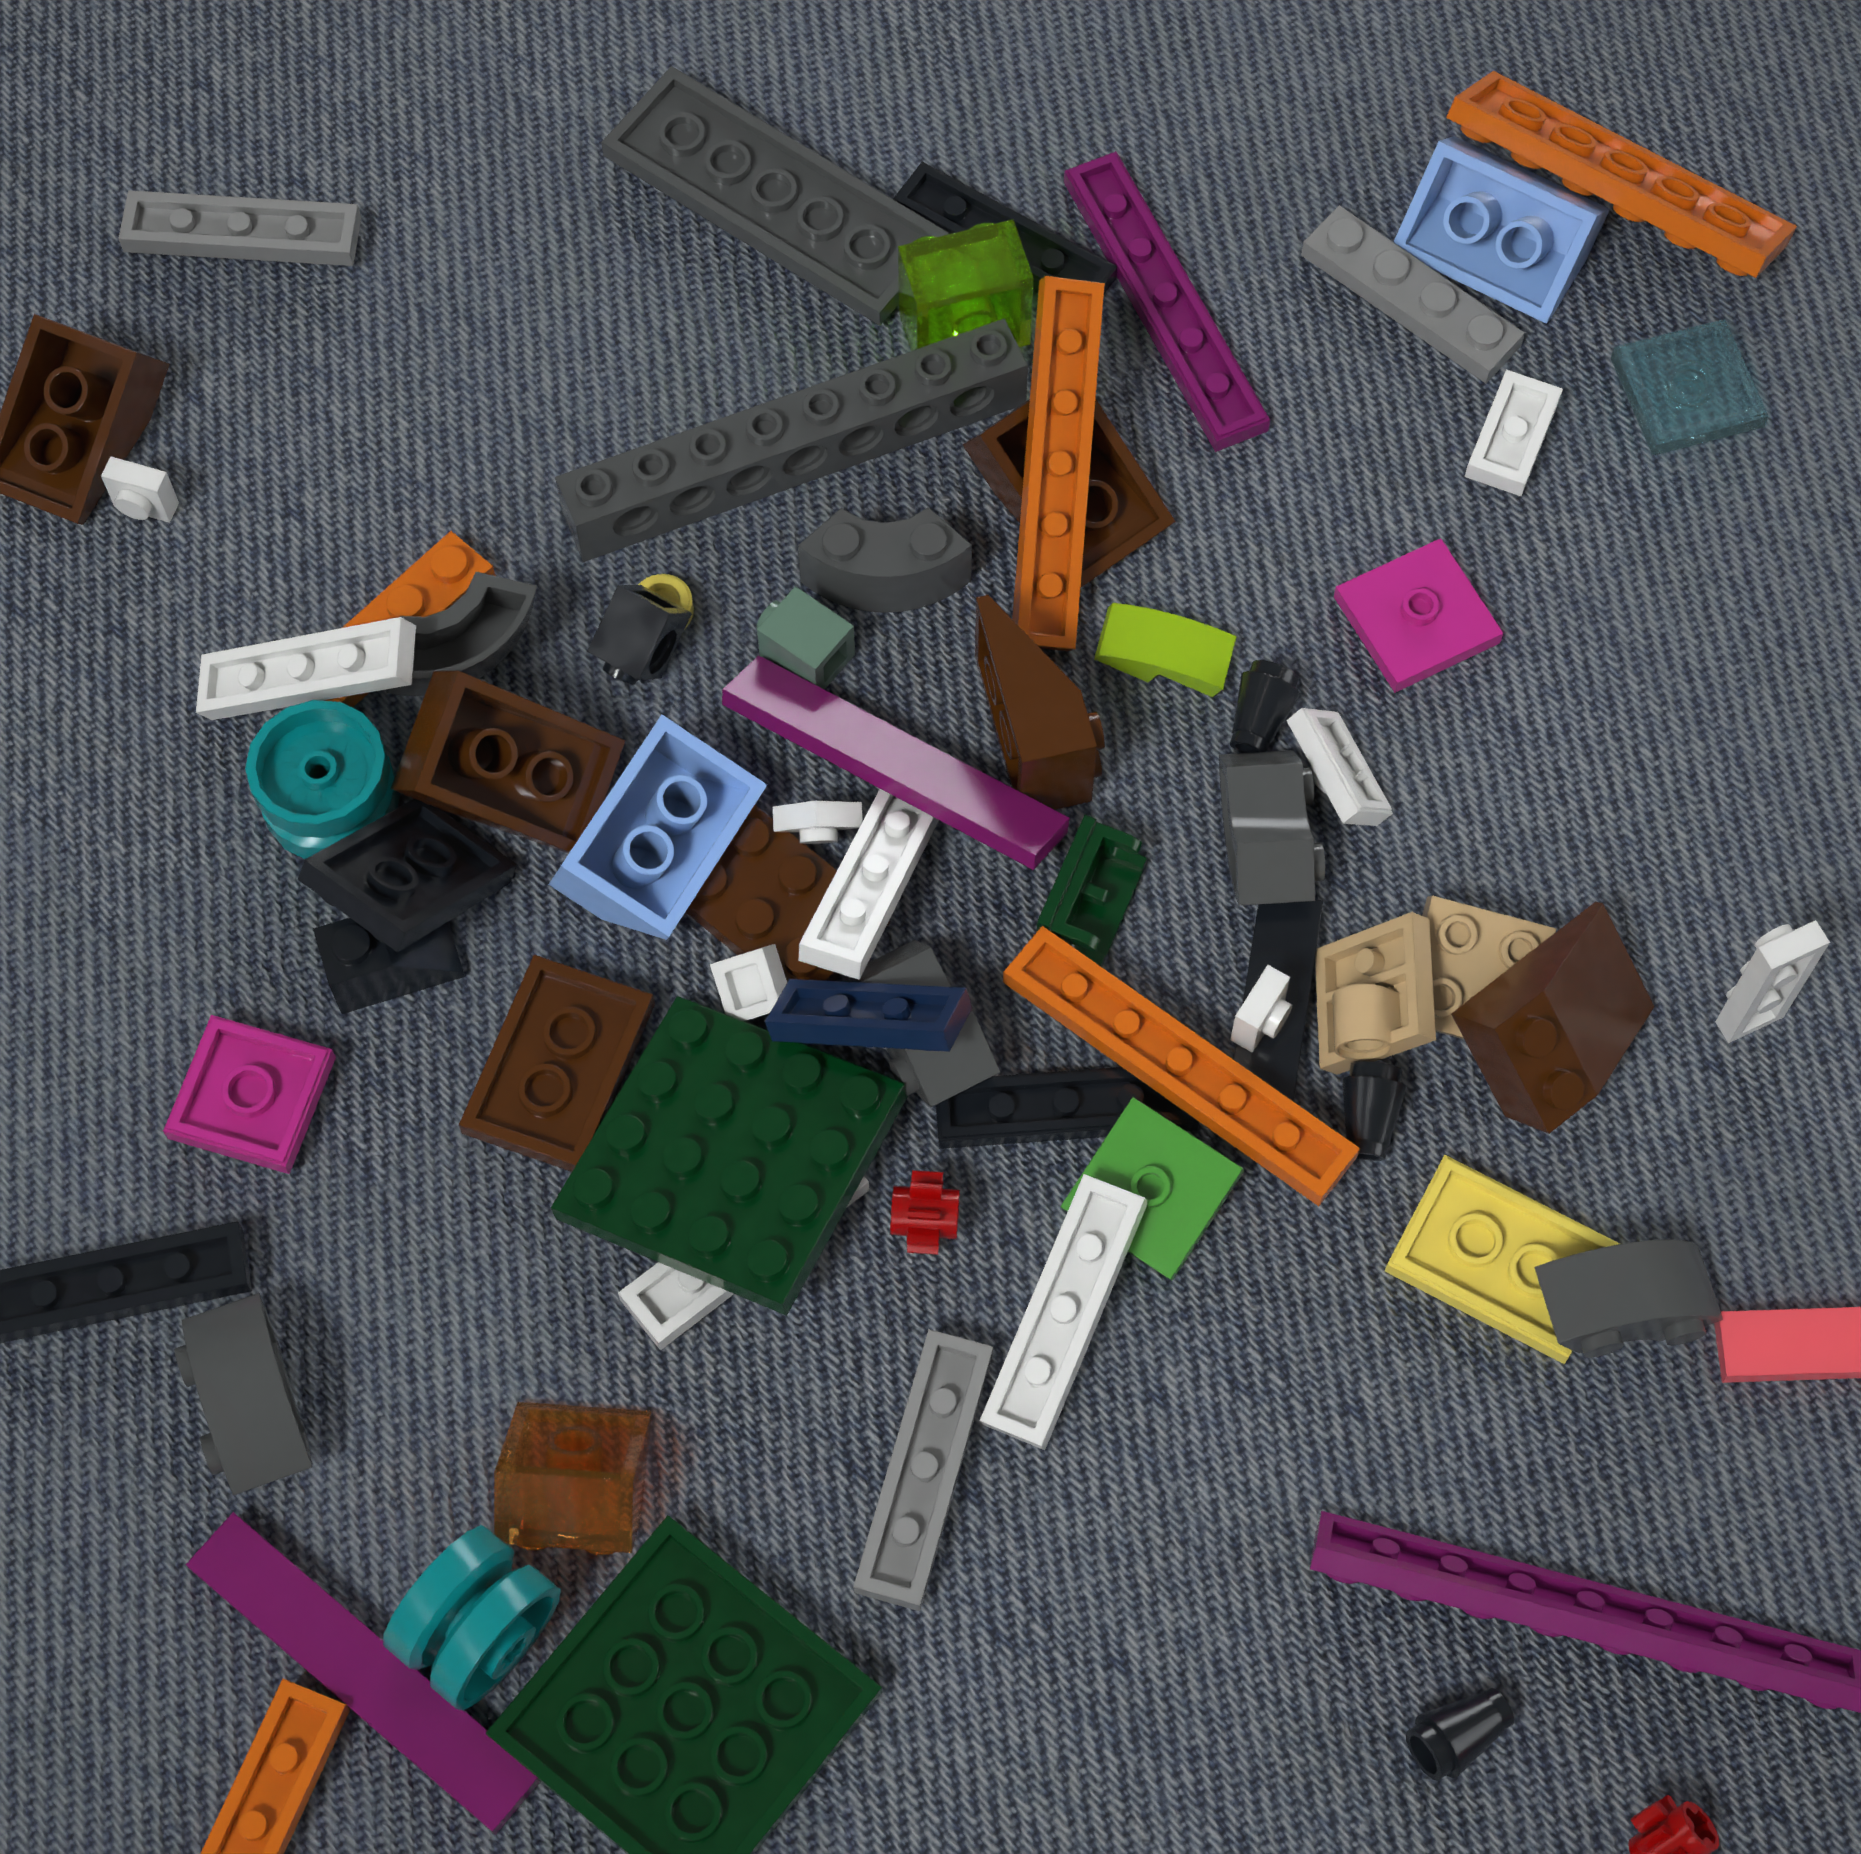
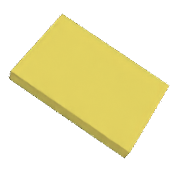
[1385,1155,1620,1364]

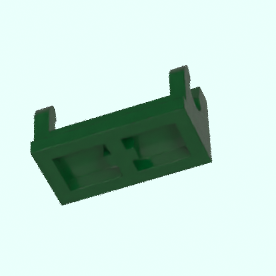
[1036,815,1147,967]

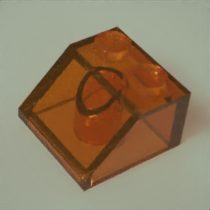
[494,1402,651,1555]

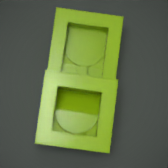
[1094,603,1237,698]

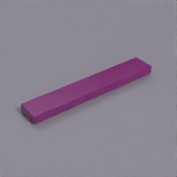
[1064,151,1270,452]
[722,655,1070,870]
[185,1512,540,1835]

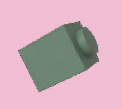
[756,586,855,690]

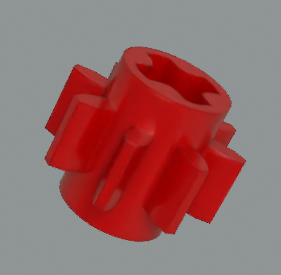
[890,1170,960,1255]
[1628,1795,1719,1854]

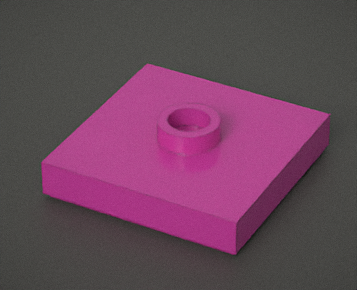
[1334,538,1503,693]
[163,1015,336,1174]

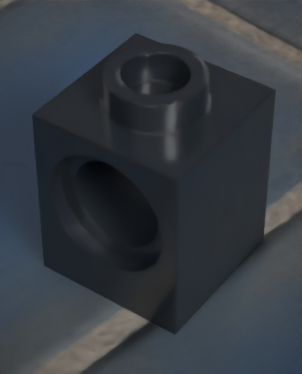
[587,585,692,685]

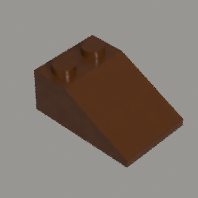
[0,314,170,525]
[963,399,1176,588]
[975,595,1105,810]
[391,671,626,854]
[1451,901,1655,1134]

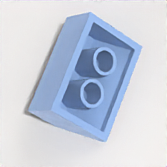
[1394,136,1610,324]
[548,714,767,940]

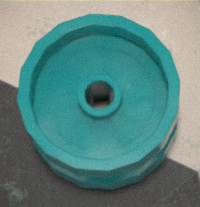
[245,700,400,859]
[383,1525,561,1711]

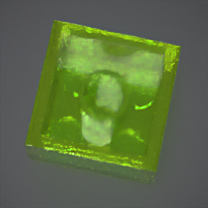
[898,219,1033,351]

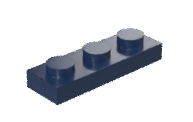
[765,979,972,1052]

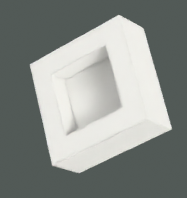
[101,456,179,523]
[772,801,863,844]
[710,944,787,1021]
[1230,965,1293,1053]

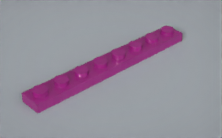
[1310,1511,1861,1713]

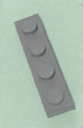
[118,190,361,266]
[1301,205,1525,384]
[853,1329,993,1611]

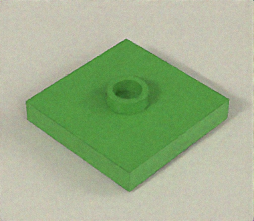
[1060,1097,1244,1281]

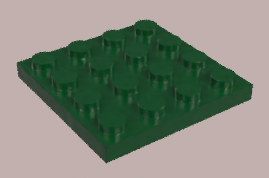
[551,996,908,1316]
[486,1515,883,1854]

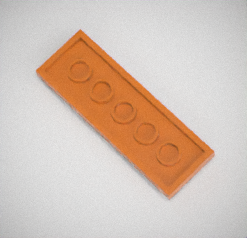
[1446,71,1797,278]

